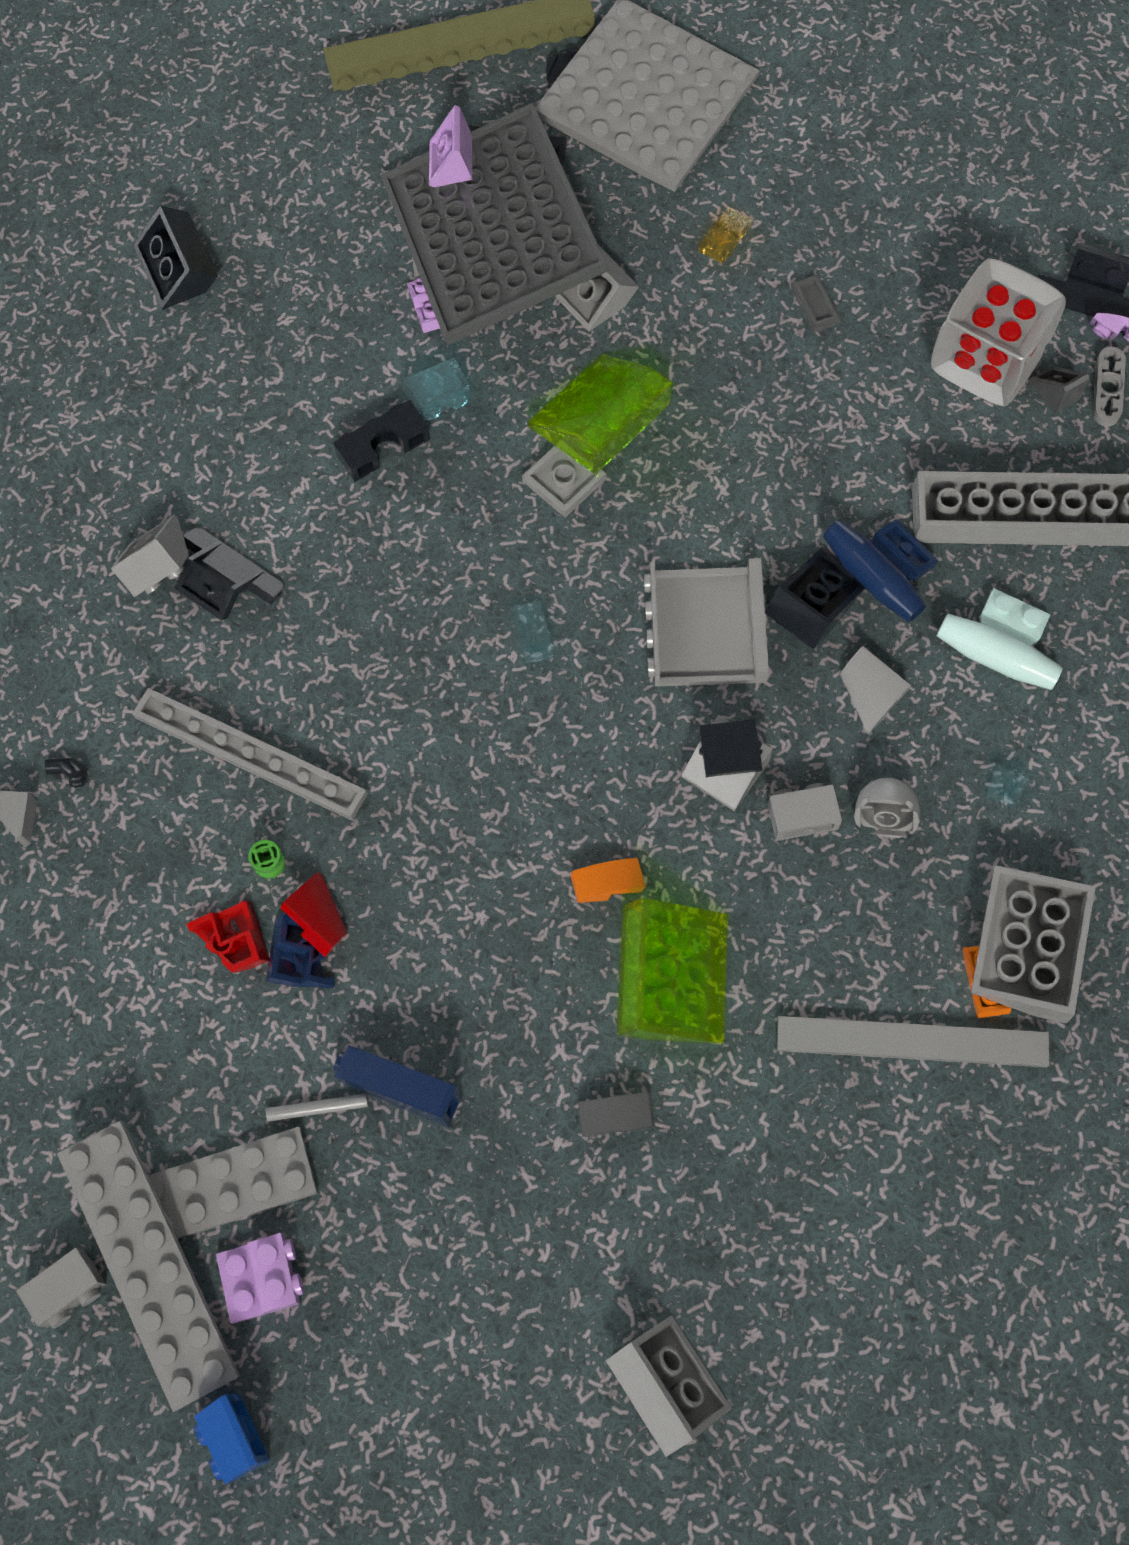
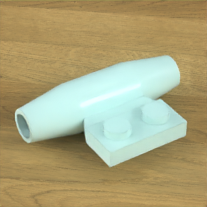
[936,588,1063,690]

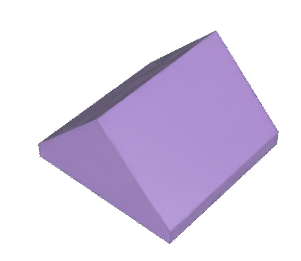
[429,105,472,187]

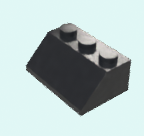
[133,205,218,310]

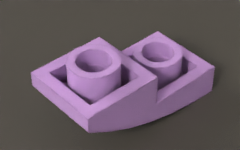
[407,278,440,333]
[1089,313,1129,342]

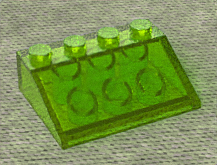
[527,354,673,475]
[617,897,728,1044]

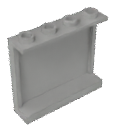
[644,558,769,686]

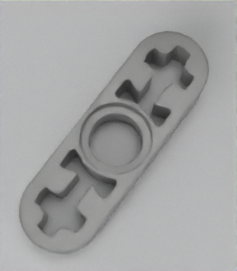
[1093,346,1126,426]

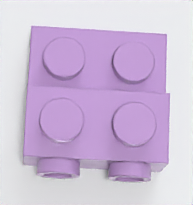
[216,1233,304,1324]

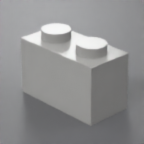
[767,783,842,841]
[16,1248,106,1329]

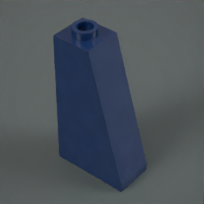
[333,1045,462,1128]

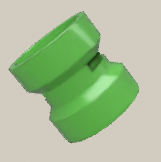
[248,840,286,879]

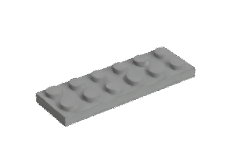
[148,1127,318,1239]

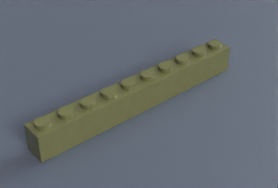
[323,0,595,91]

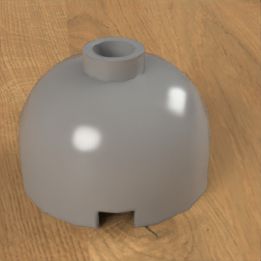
[854,778,921,838]

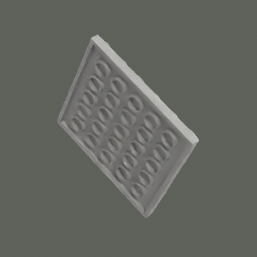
[535,0,760,192]

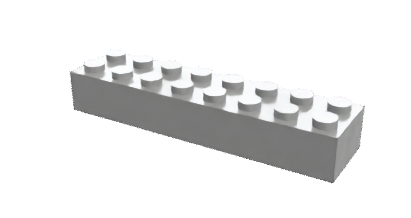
[912,471,1129,546]

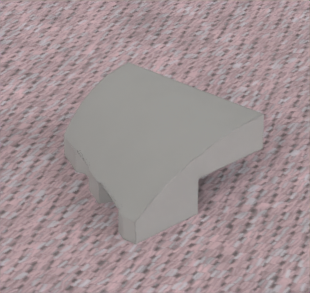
[840,646,911,734]

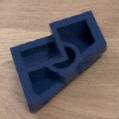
[266,912,335,988]

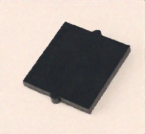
[699,719,763,777]

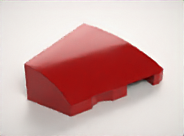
[280,872,348,957]
[186,900,269,973]

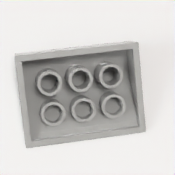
[971,865,1096,1023]

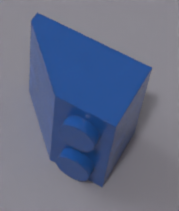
[194,1394,270,1485]

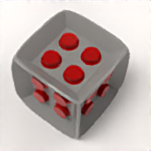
[931,258,1066,406]

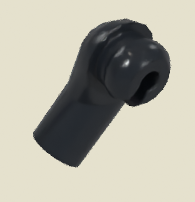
[45,758,87,788]

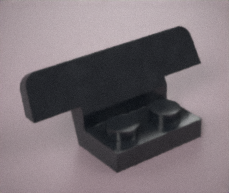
[1038,243,1129,318]
[175,528,283,620]

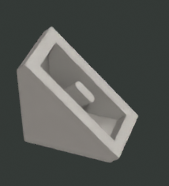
[0,791,37,848]

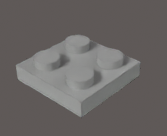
[522,438,606,518]

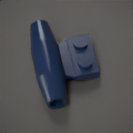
[823,519,938,623]

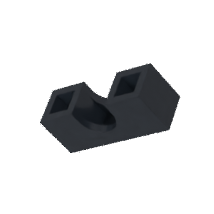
[333,400,430,482]

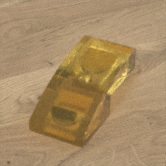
[698,208,753,263]

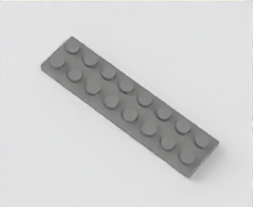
[57,1121,240,1412]

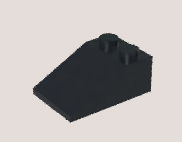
[765,547,865,649]

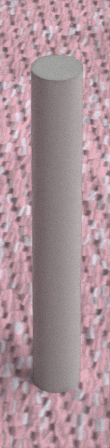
[266,1093,368,1122]

